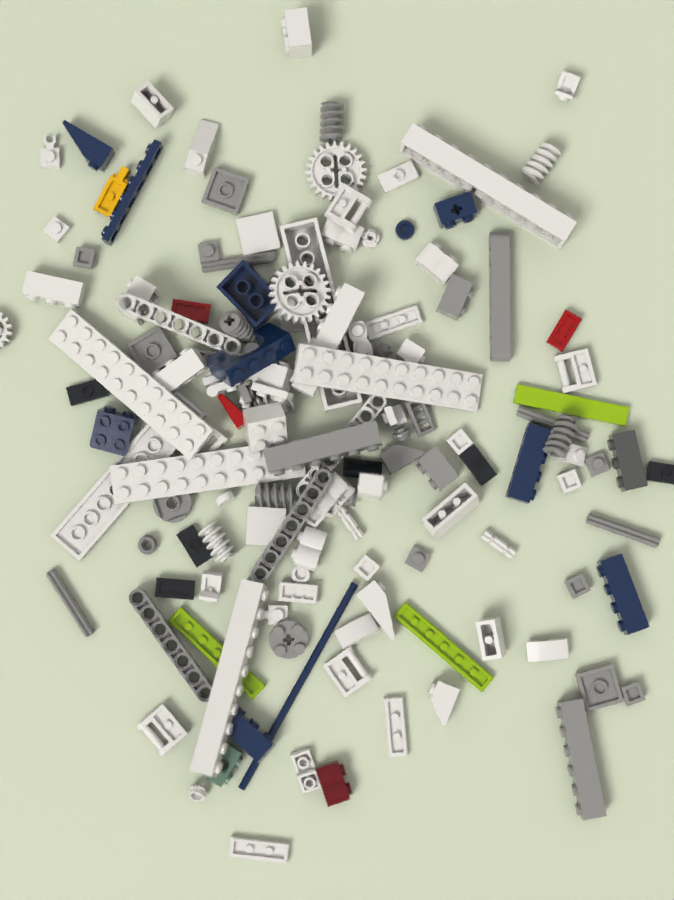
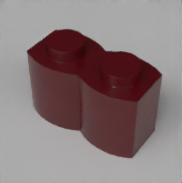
[315,760,352,807]

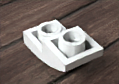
[334,613,379,650]
[526,638,570,662]
[290,747,322,794]

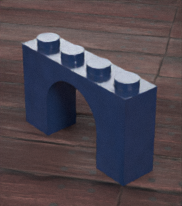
[205,322,296,387]

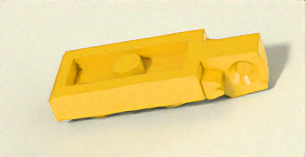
[93,166,130,218]

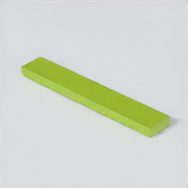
[513,384,630,427]
[393,602,494,692]
[168,606,266,700]

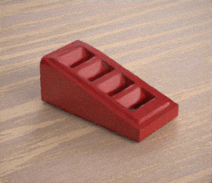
[218,394,244,430]

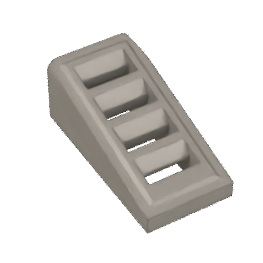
[402,400,436,437]

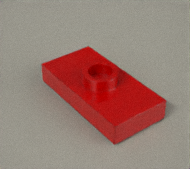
[171,299,211,324]
[546,310,582,352]

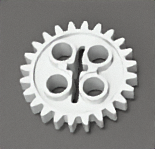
[305,141,367,202]
[268,261,331,324]

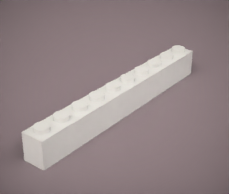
[189,579,269,778]

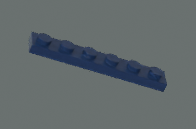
[101,139,163,246]

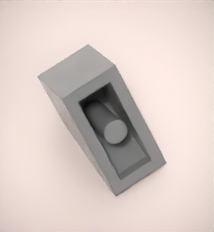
[379,444,424,475]

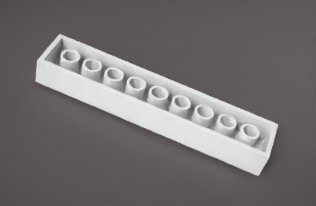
[399,123,577,250]
[279,217,363,413]

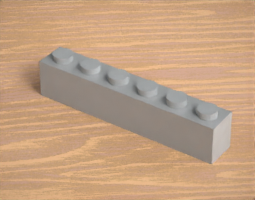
[263,420,382,476]
[555,697,607,820]

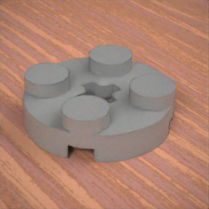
[153,494,192,523]
[269,619,308,659]

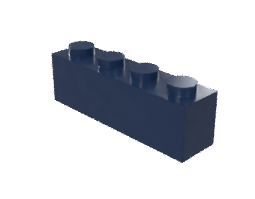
[505,423,551,504]
[596,554,650,635]

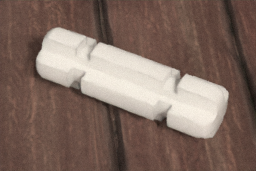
[337,505,364,540]
[481,530,516,558]

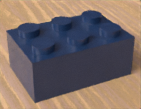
[216,260,278,328]

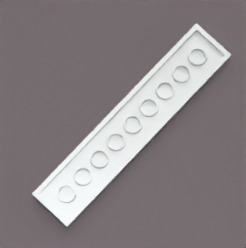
[49,309,215,460]
[292,343,483,412]
[50,390,206,561]
[109,439,306,505]

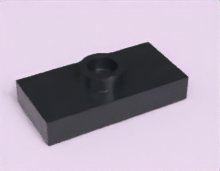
[66,379,109,406]
[459,444,497,486]
[342,458,382,478]
[646,461,674,485]
[177,525,213,567]
[155,578,195,600]

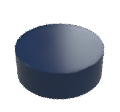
[395,220,415,240]

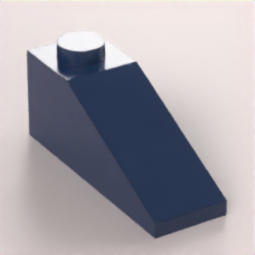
[63,120,115,172]

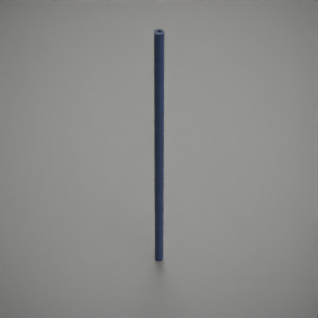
[238,582,358,790]

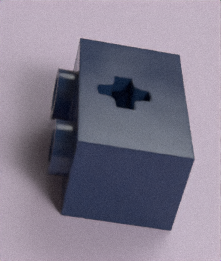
[433,191,478,230]

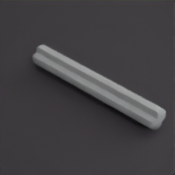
[201,251,276,273]
[516,406,589,442]
[586,514,660,547]
[46,569,94,637]

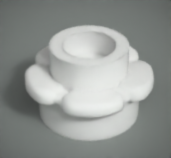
[361,229,380,247]
[189,783,208,801]

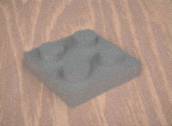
[201,167,250,216]
[126,326,178,375]
[575,664,624,712]

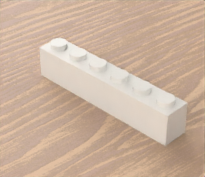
[290,282,365,398]

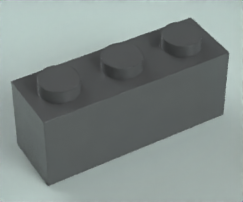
[607,430,648,492]

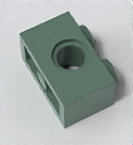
[201,741,243,787]

